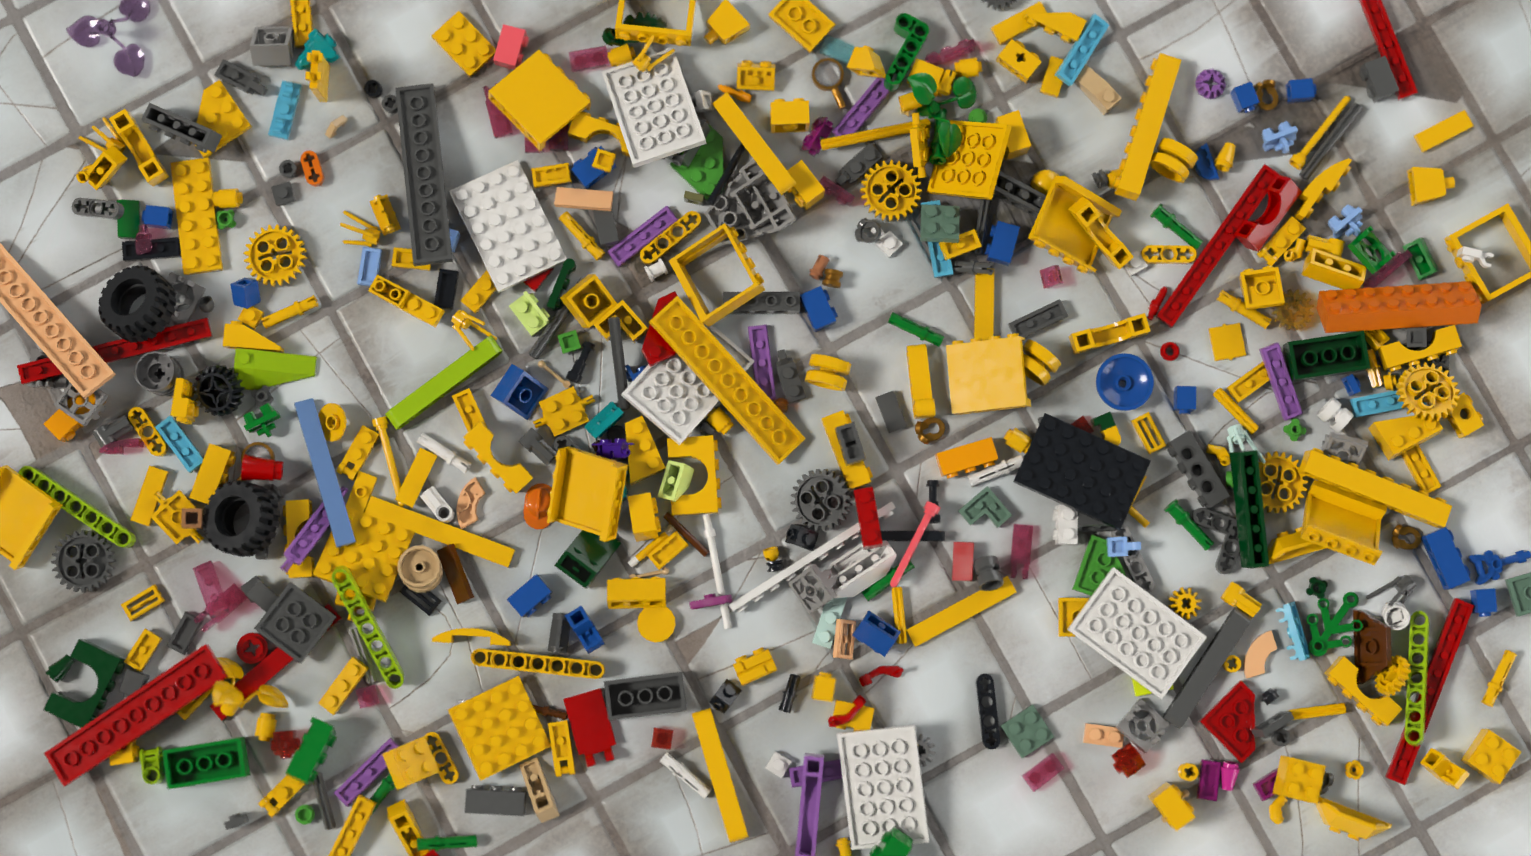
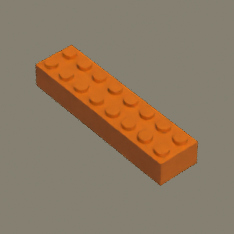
[1317,281,1482,333]

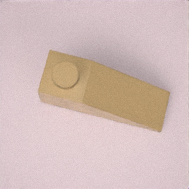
[1074,64,1122,115]
[519,757,560,823]

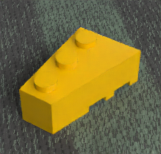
[625,415,666,485]
[1368,415,1443,461]

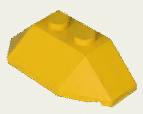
[1267,527,1325,564]
[1315,796,1392,841]

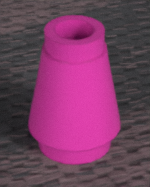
[1221,761,1240,791]

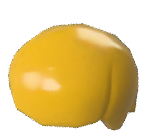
[1030,170,1059,195]

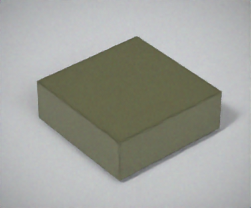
[684,191,704,206]

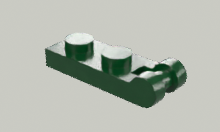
[546,258,576,311]

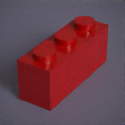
[854,487,883,550]

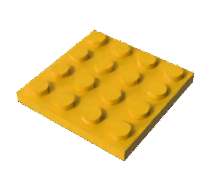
[927,120,1011,200]
[313,505,415,603]
[447,676,551,781]

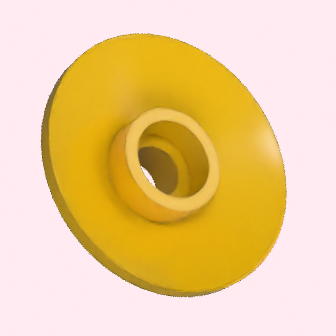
[318,403,347,442]

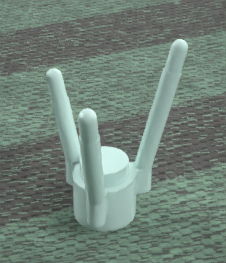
[1226,424,1266,464]

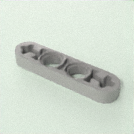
[1111,524,1154,593]

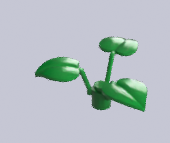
[907,73,977,157]

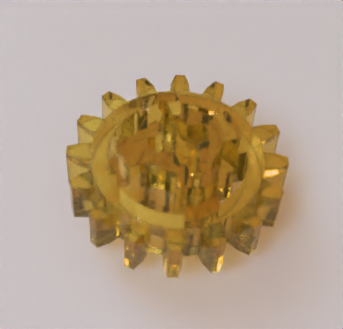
[1271,289,1314,331]

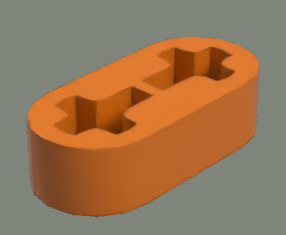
[301,150,324,187]

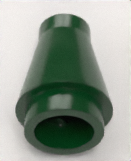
[45,654,75,683]

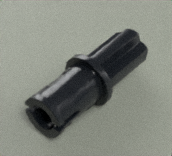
[778,674,801,713]

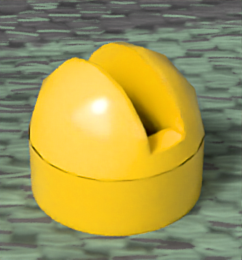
[763,546,779,561]

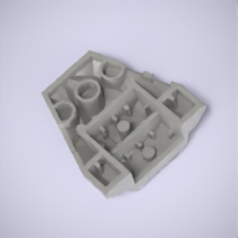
[704,159,797,246]

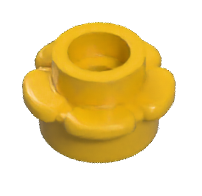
[1345,760,1364,780]

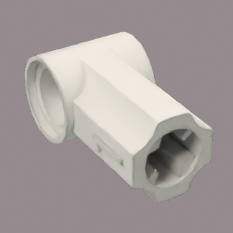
[420,486,455,523]

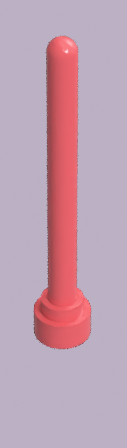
[890,501,941,588]

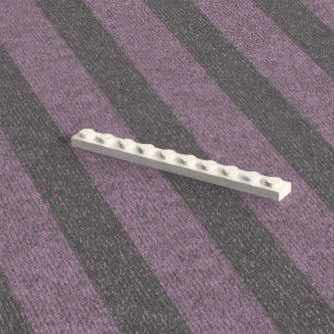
[729,501,896,613]

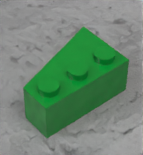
[285,716,337,786]
[870,827,913,856]

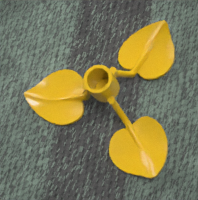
[212,657,289,716]

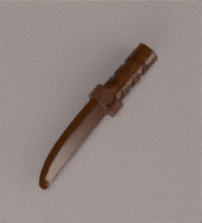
[532,704,567,720]

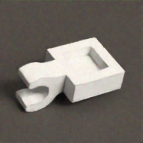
[870,227,903,258]
[1456,246,1494,268]

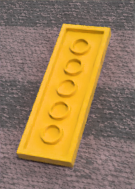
[170,157,223,275]

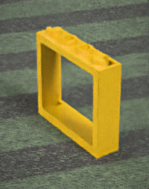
[615,0,696,46]
[1444,203,1531,304]
[669,223,765,327]

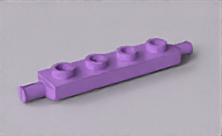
[280,486,349,573]

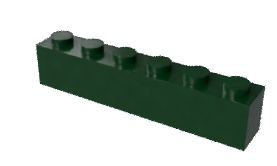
[1230,450,1269,569]

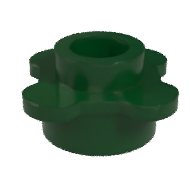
[1306,577,1328,599]

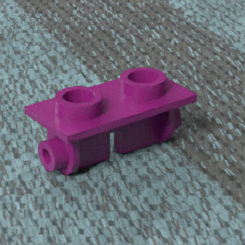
[801,117,833,156]

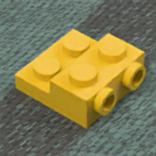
[1239,266,1285,310]
[170,378,199,425]

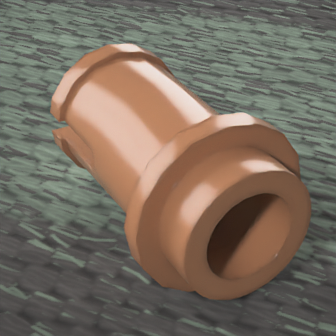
[809,254,830,280]

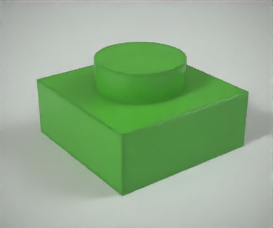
[557,330,582,355]

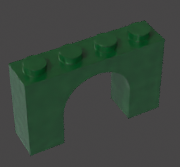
[43,639,125,728]

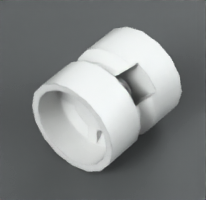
[1316,397,1354,433]
[1381,601,1410,630]

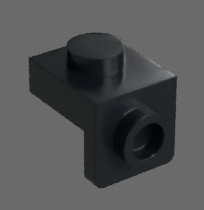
[785,524,819,551]
[709,679,742,714]

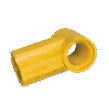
[898,92,922,117]
[1304,235,1345,258]
[1220,581,1262,618]

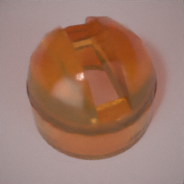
[774,398,789,413]

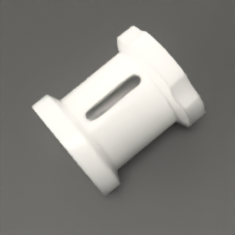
[644,258,668,282]

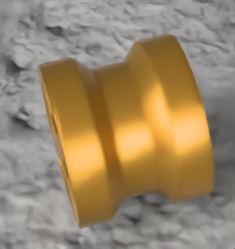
[822,269,843,288]

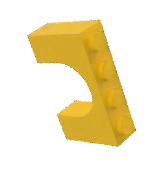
[667,435,722,516]

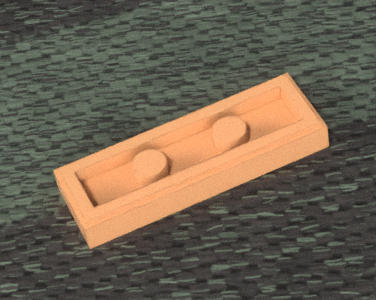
[554,187,614,211]

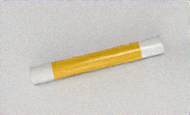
[628,525,676,568]

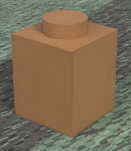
[181,508,203,529]

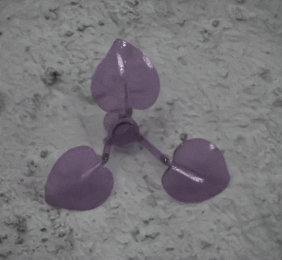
[66,0,150,77]

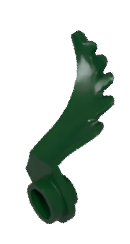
[602,12,667,46]

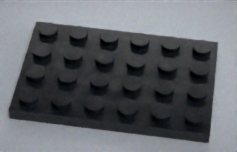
[1013,413,1151,531]

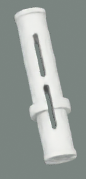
[417,432,472,473]
[967,455,1023,487]
[659,752,712,799]

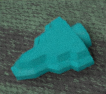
[295,28,340,70]

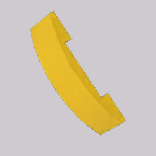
[432,628,512,646]

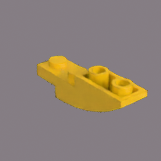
[1294,158,1352,221]
[368,274,445,328]

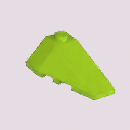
[234,348,317,390]

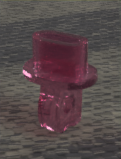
[135,224,152,255]

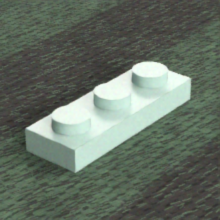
[812,597,847,649]

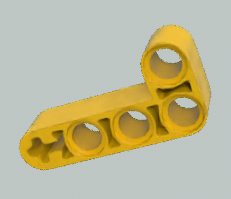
[906,344,936,419]

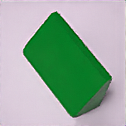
[117,200,141,239]
[1402,237,1439,280]

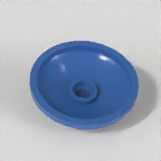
[1096,353,1154,411]

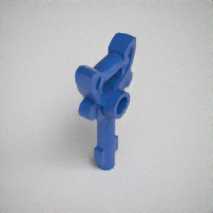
[1468,550,1531,585]

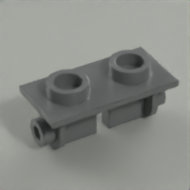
[548,613,571,654]

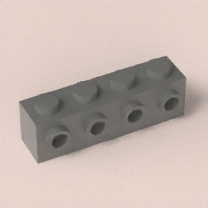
[141,103,222,153]

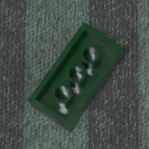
[1283,331,1370,382]

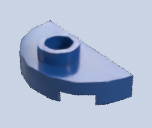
[1194,143,1219,181]

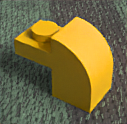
[1420,748,1470,790]

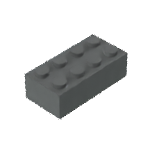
[604,672,687,720]

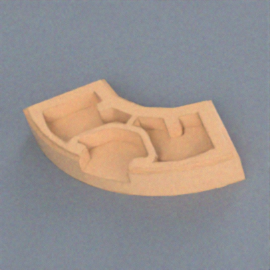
[456,477,486,529]
[1244,630,1277,679]

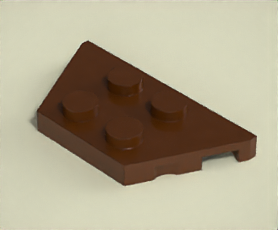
[1353,610,1392,684]

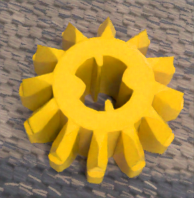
[1168,587,1201,620]

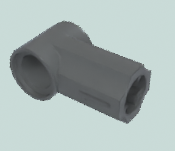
[92,415,135,450]
[519,427,557,466]

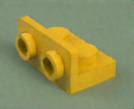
[737,60,775,91]

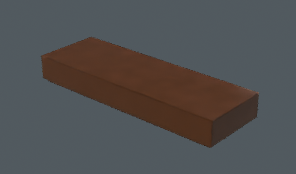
[437,543,474,605]

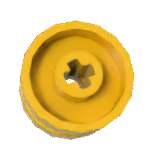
[1149,138,1198,183]
[1023,339,1061,386]
[805,354,851,391]

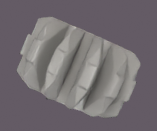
[917,734,936,767]

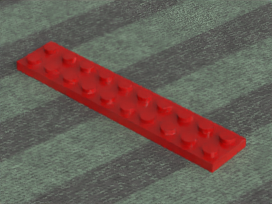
[44,644,228,786]

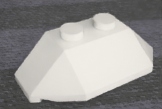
[828,541,897,598]

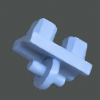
[1262,121,1298,154]
[1328,204,1363,239]

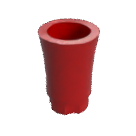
[241,454,284,481]

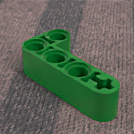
[884,13,929,91]

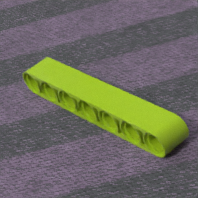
[385,336,503,430]
[18,466,136,548]
[331,566,404,689]
[1405,611,1430,746]

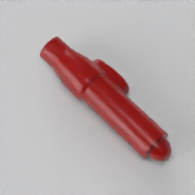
[1147,286,1168,321]

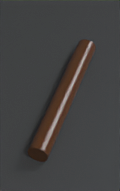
[663,512,709,557]

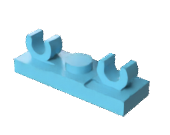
[268,80,302,140]
[1276,601,1311,661]

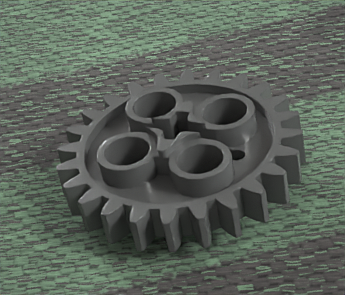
[790,469,853,531]
[51,530,116,593]

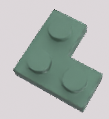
[958,486,1012,528]

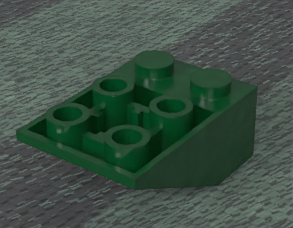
[554,530,621,589]

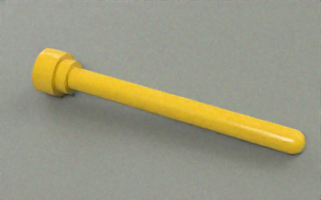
[1289,96,1350,170]
[372,416,405,507]

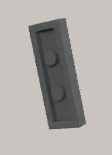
[1008,299,1068,337]

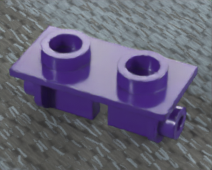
[592,439,634,458]

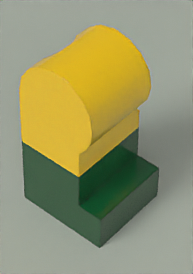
[1090,412,1121,446]

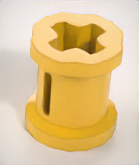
[1177,763,1198,781]

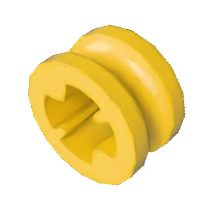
[1222,655,1241,672]

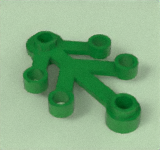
[1307,592,1363,657]

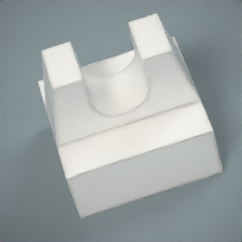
[691,90,714,113]

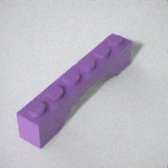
[795,753,824,856]

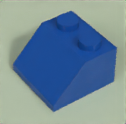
[490,364,549,420]

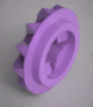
[1195,69,1226,99]

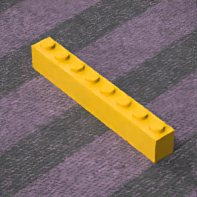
[1113,53,1181,201]
[1298,448,1452,528]

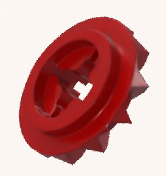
[236,633,268,664]

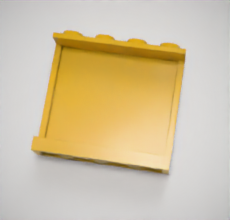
[488,50,591,151]
[1028,176,1122,274]
[946,333,1031,415]
[547,446,628,542]
[0,465,62,570]
[1301,480,1387,565]

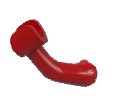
[859,666,903,687]
[828,695,866,727]

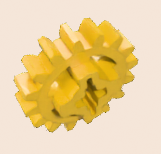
[1374,655,1411,697]

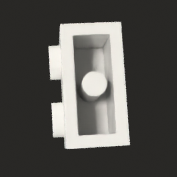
[1052,505,1078,545]

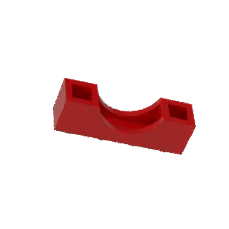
[1234,175,1302,252]

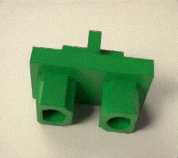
[243,403,281,438]

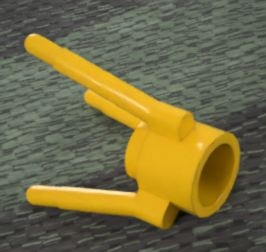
[632,35,675,72]
[79,117,126,153]
[340,211,381,247]
[451,310,497,351]

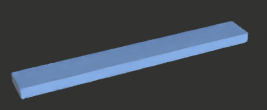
[294,398,356,548]

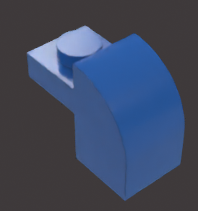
[565,605,605,654]

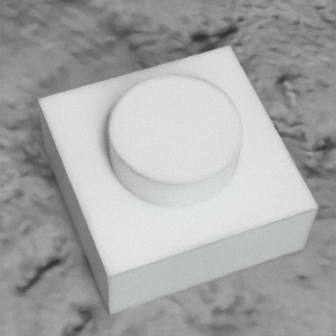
[1124,250,1148,276]
[765,751,792,778]

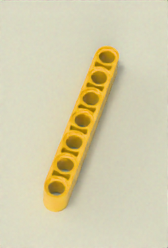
[712,92,797,195]
[471,649,605,679]
[692,708,749,843]

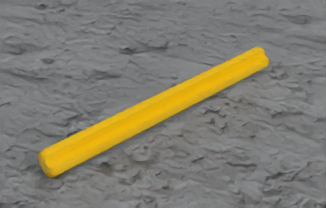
[820,118,931,150]

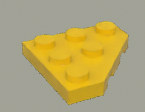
[195,80,252,158]

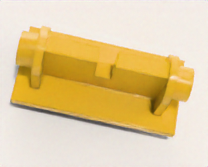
[369,194,401,236]

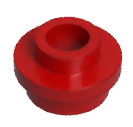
[1160,342,1180,361]

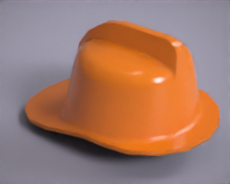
[523,483,552,529]

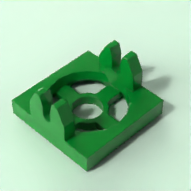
[1348,226,1396,274]

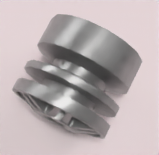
[134,351,184,396]

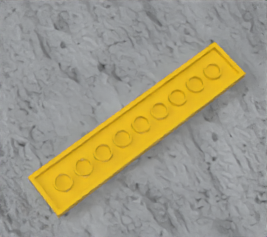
[649,296,806,465]

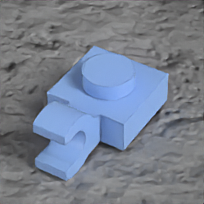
[1106,537,1141,557]

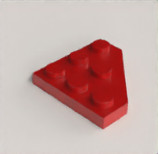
[641,291,678,367]
[1199,680,1255,763]

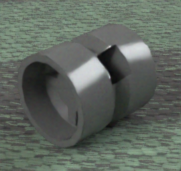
[973,556,1004,591]

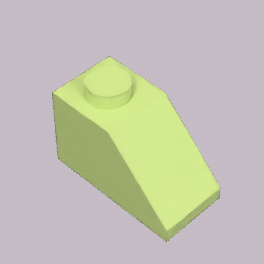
[657,460,695,502]

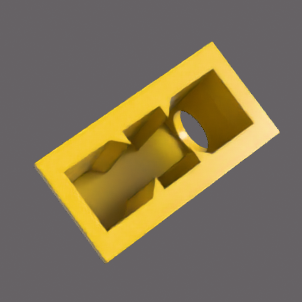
[703,0,750,45]
[1407,167,1455,206]

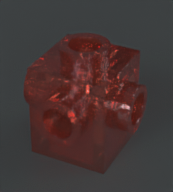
[271,730,300,759]
[1111,742,1146,778]

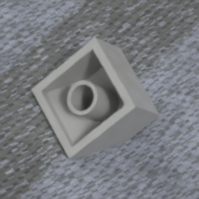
[250,26,293,67]

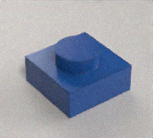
[1341,374,1361,396]

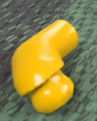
[1283,238,1307,262]
[1206,444,1231,466]
[1269,795,1288,824]

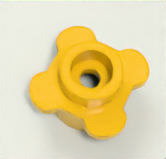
[1383,372,1397,391]

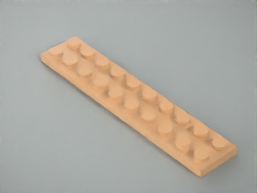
[0,243,116,399]

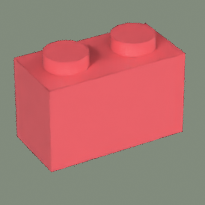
[493,24,529,70]

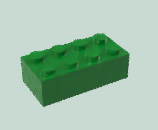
[162,737,250,789]

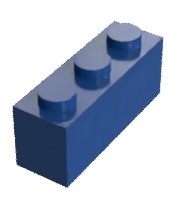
[1421,527,1470,590]

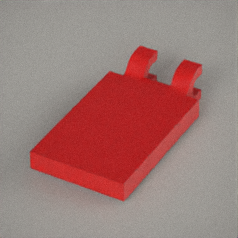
[563,688,617,767]

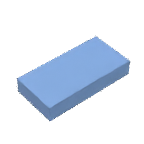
[357,247,383,287]

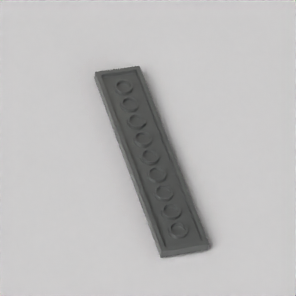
[395,83,453,266]

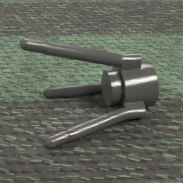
[1366,575,1416,606]

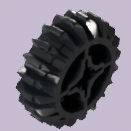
[193,364,245,416]

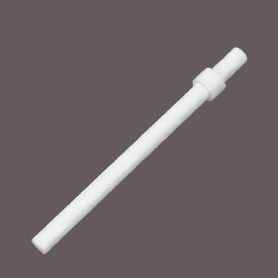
[702,514,732,629]

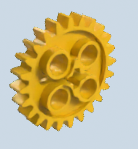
[860,160,922,222]
[243,224,307,287]
[1396,362,1460,422]
[1259,451,1308,514]

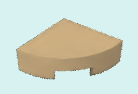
[325,115,347,139]

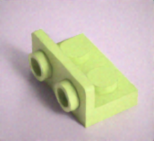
[509,291,550,337]

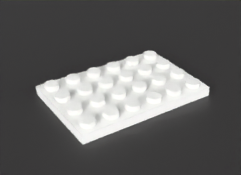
[602,48,707,168]
[449,160,567,293]
[621,313,755,446]
[1067,567,1207,699]
[837,725,929,850]

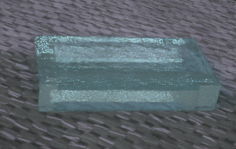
[819,35,854,65]

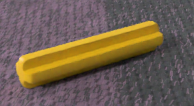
[1213,388,1259,434]
[891,587,907,644]
[1288,703,1346,720]

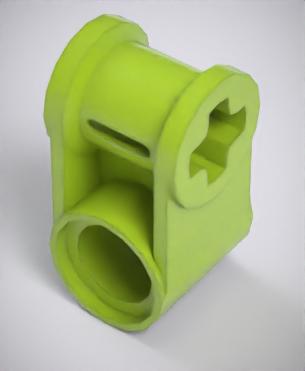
[139,746,165,784]

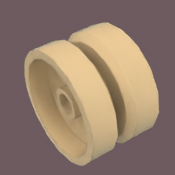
[398,546,443,593]

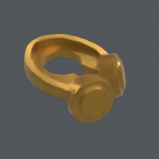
[1254,79,1278,111]
[915,418,945,445]
[1391,524,1421,550]

